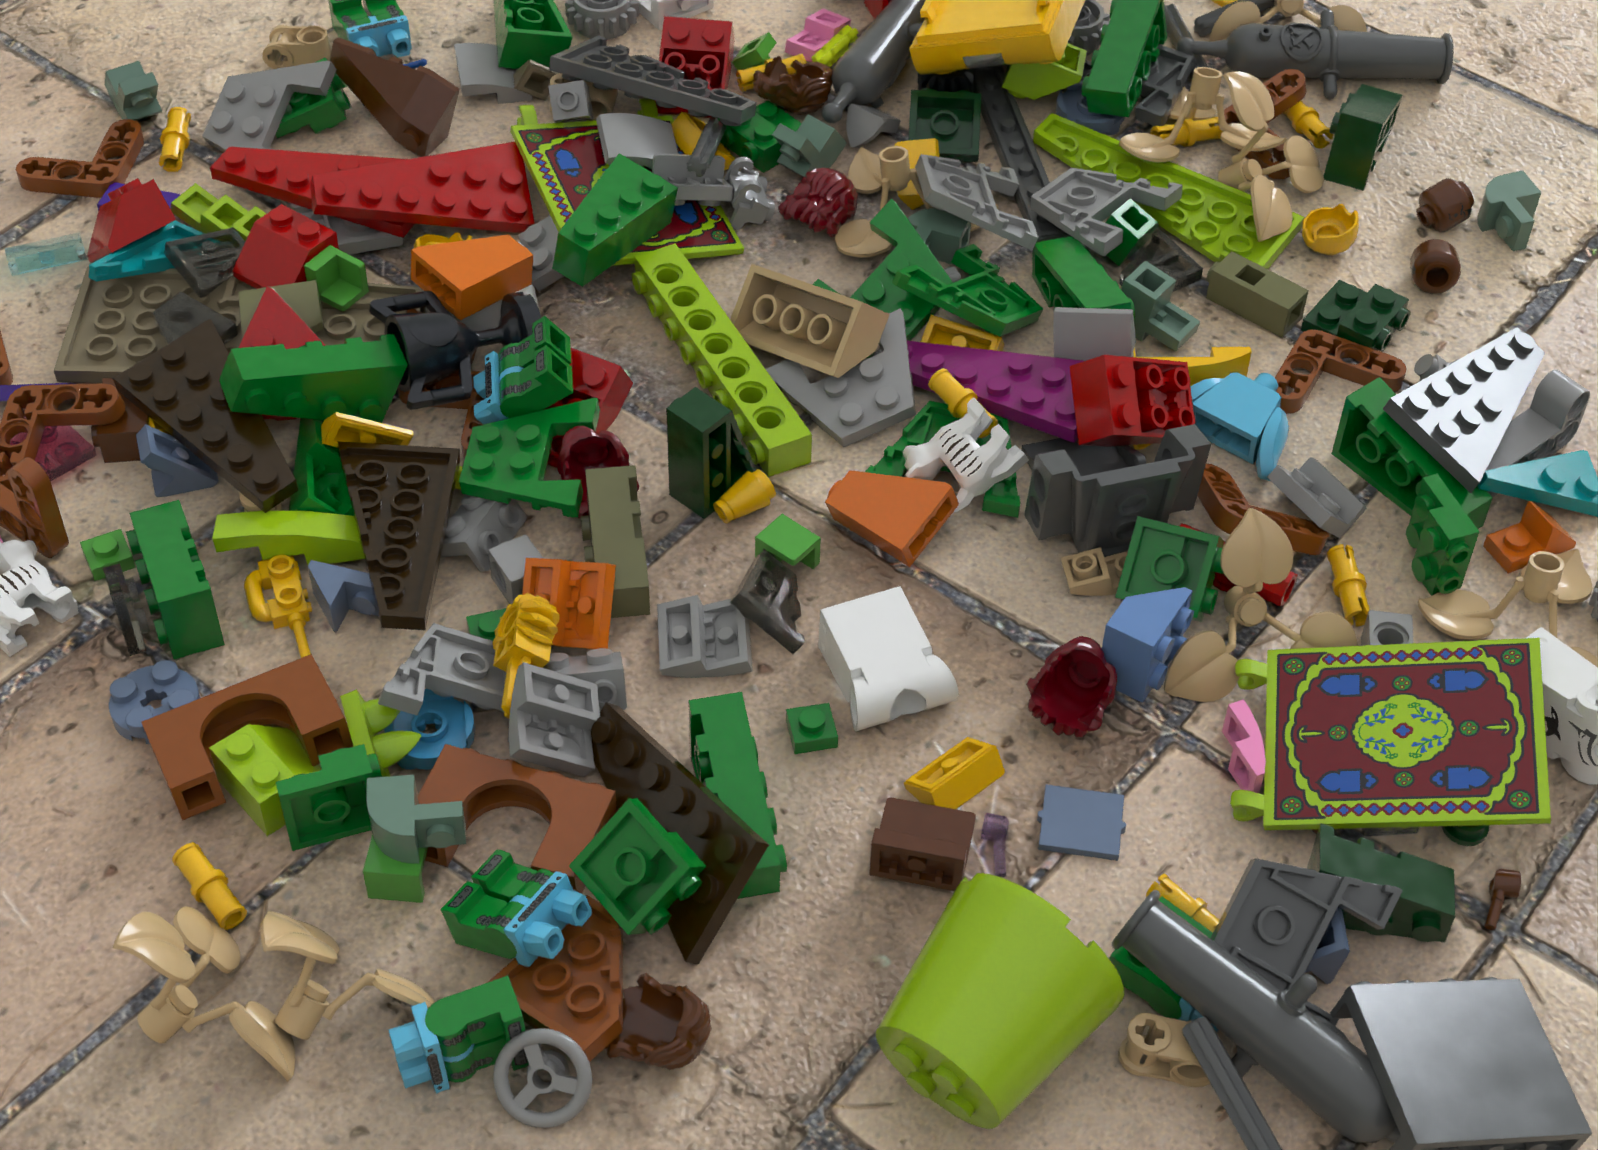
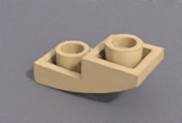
[1061,547,1128,596]

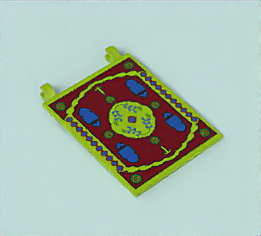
[510,98,744,266]
[1231,638,1551,830]

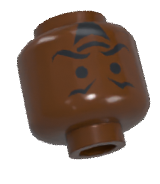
[1416,178,1474,233]
[1410,239,1461,294]

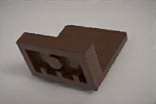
[869,797,976,891]

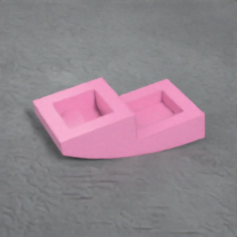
[785,9,851,63]
[1222,699,1266,793]

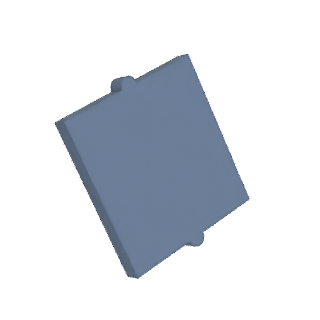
[1037,784,1126,861]

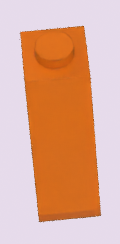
[411,235,533,321]
[825,470,959,567]

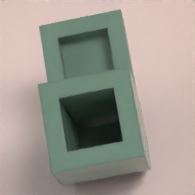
[104,61,162,121]
[772,114,847,177]
[1477,170,1541,251]
[908,208,971,265]
[1121,261,1200,351]
[367,774,467,863]

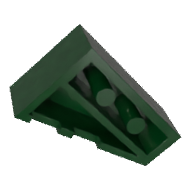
[1324,84,1402,191]
[666,387,756,519]
[1307,823,1455,942]

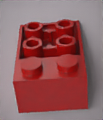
[654,16,735,118]
[543,348,633,468]
[1069,354,1195,447]

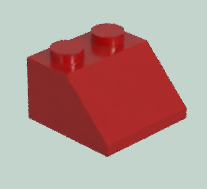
[87,178,176,263]
[232,204,339,289]

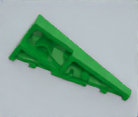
[289,418,354,516]

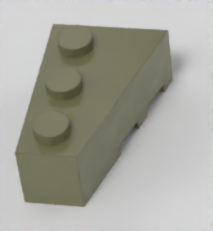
[581,465,650,618]

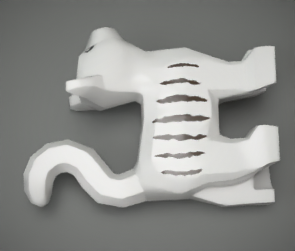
[903,397,1029,512]
[0,540,79,657]

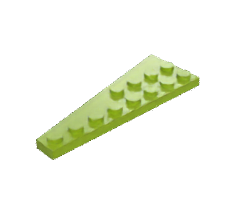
[1033,113,1304,269]

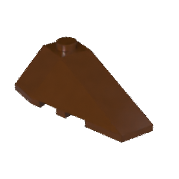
[330,37,460,157]

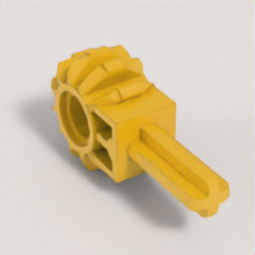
[492,592,560,719]

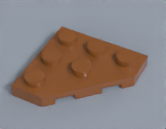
[487,895,623,1063]

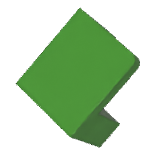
[304,245,369,311]
[755,514,821,573]
[363,834,428,903]

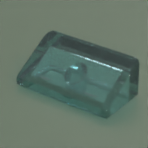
[5,232,87,275]

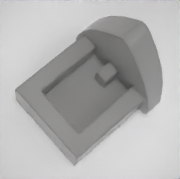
[846,104,901,148]

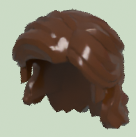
[753,56,833,115]
[605,973,711,1070]

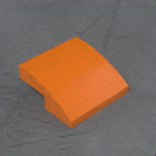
[522,558,616,650]

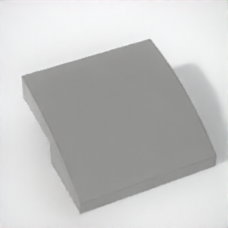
[454,43,533,104]
[596,113,678,168]
[1053,307,1136,361]
[657,595,753,678]
[509,662,600,777]

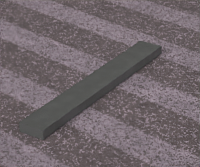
[973,60,1071,242]

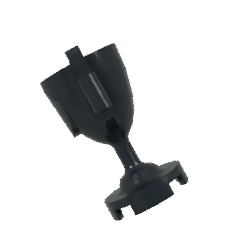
[369,291,541,410]

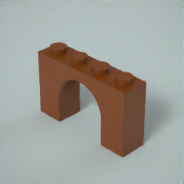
[141,654,353,821]
[418,744,617,894]

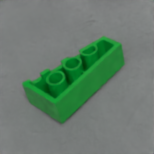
[493,0,573,69]
[1082,0,1167,117]
[552,153,678,287]
[1032,236,1135,319]
[219,334,408,423]
[1331,377,1493,529]
[126,500,225,660]
[688,692,787,899]

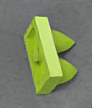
[340,689,422,777]

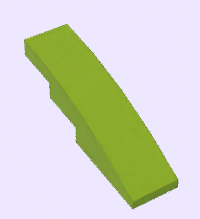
[170,183,266,254]
[212,511,365,565]

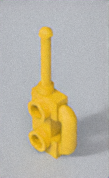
[244,555,312,658]

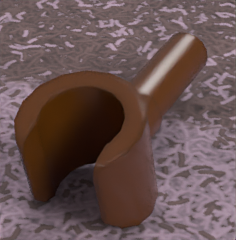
[1484,869,1521,931]

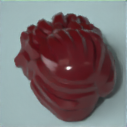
[778,168,858,237]
[557,426,639,519]
[1026,636,1117,738]

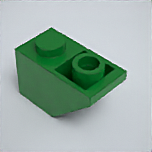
[1105,198,1160,266]

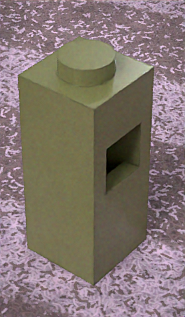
[1206,251,1309,338]

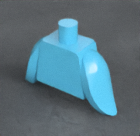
[1190,372,1289,481]

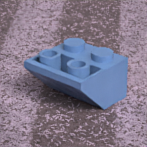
[1102,587,1194,703]

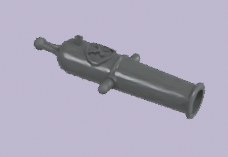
[822,0,926,123]
[1176,9,1454,99]
[1112,890,1401,1143]

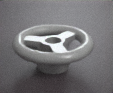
[493,1028,592,1128]

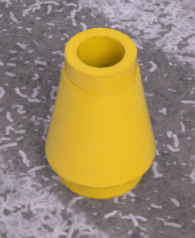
[713,469,776,524]

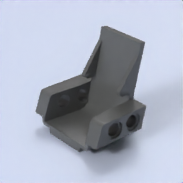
[1021,424,1211,557]

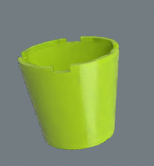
[875,873,1124,1129]

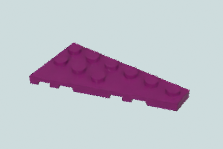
[907,341,1083,443]

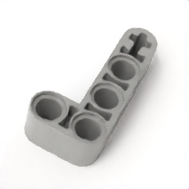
[1486,369,1590,497]

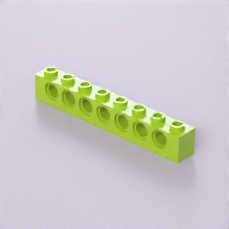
[631,243,812,478]

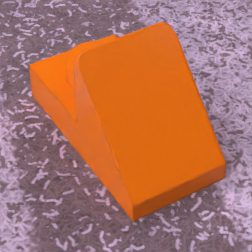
[1483,501,1576,574]

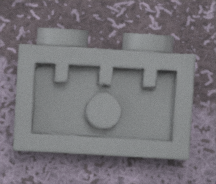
[1267,457,1366,538]

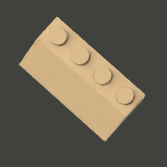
[730,264,890,378]

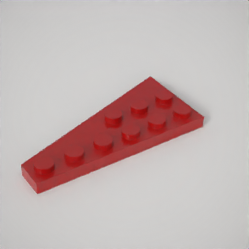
[310,141,535,233]
[210,146,415,238]

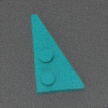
[89,220,233,282]
[1478,450,1598,517]

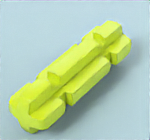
[812,25,859,68]

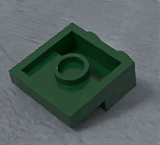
[908,88,982,162]
[1300,280,1411,352]

